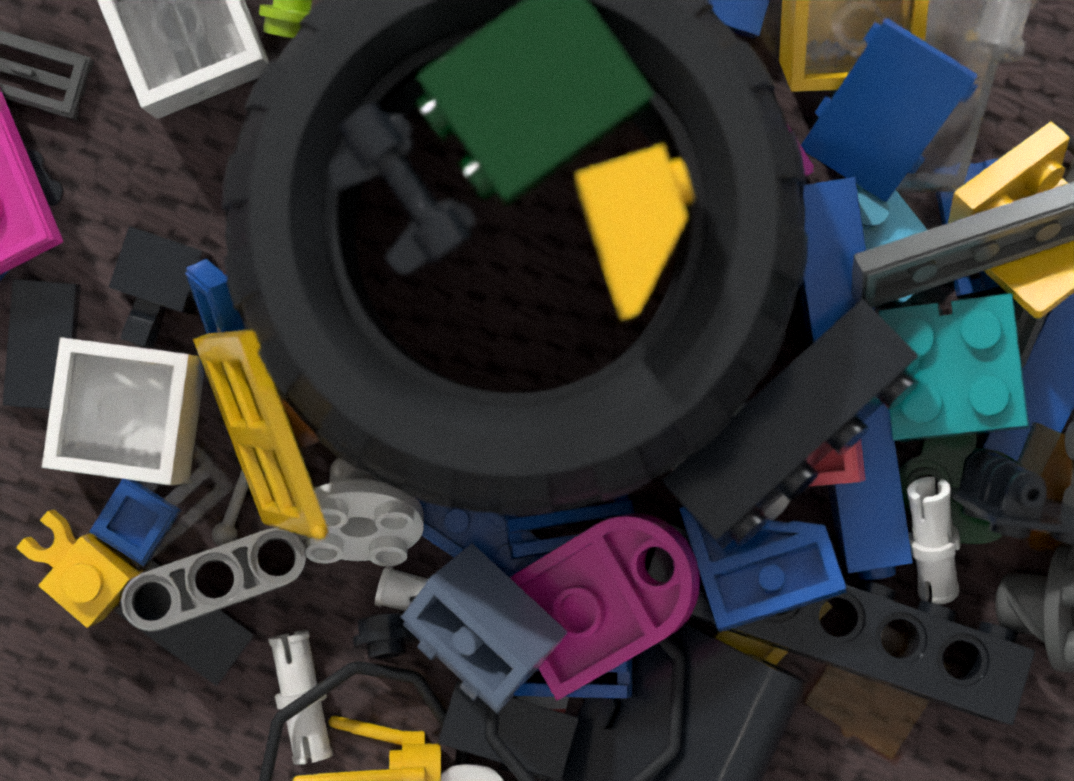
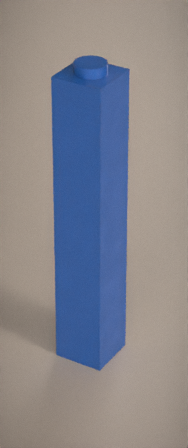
[798,177,913,580]

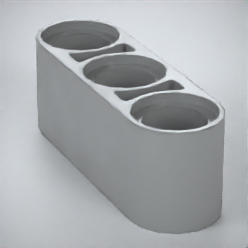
[121,528,306,632]

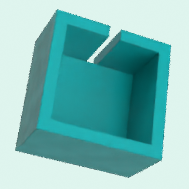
[878,294,1029,442]

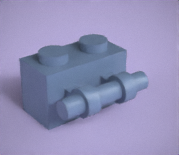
[401,543,568,714]

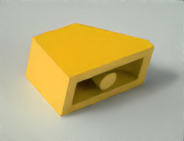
[575,145,694,321]

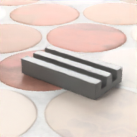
[0,30,95,121]

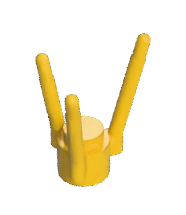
[293,716,441,781]

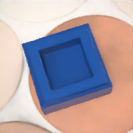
[89,479,182,566]

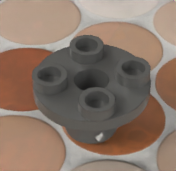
[995,542,1074,673]

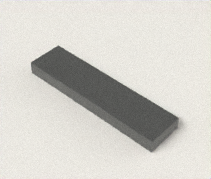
[851,182,1074,308]

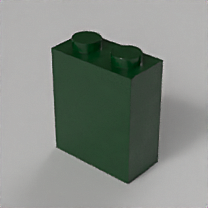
[416,0,654,207]

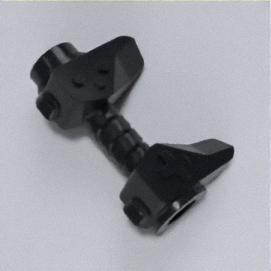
[328,102,475,274]

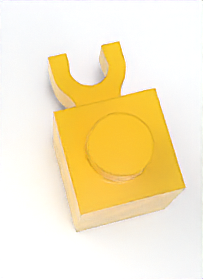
[16,509,143,628]

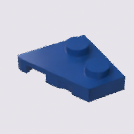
[679,507,847,632]

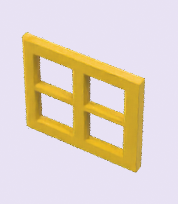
[193,330,328,540]

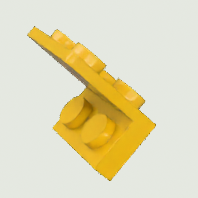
[948,121,1074,318]

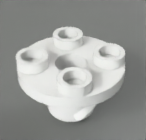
[295,458,424,566]

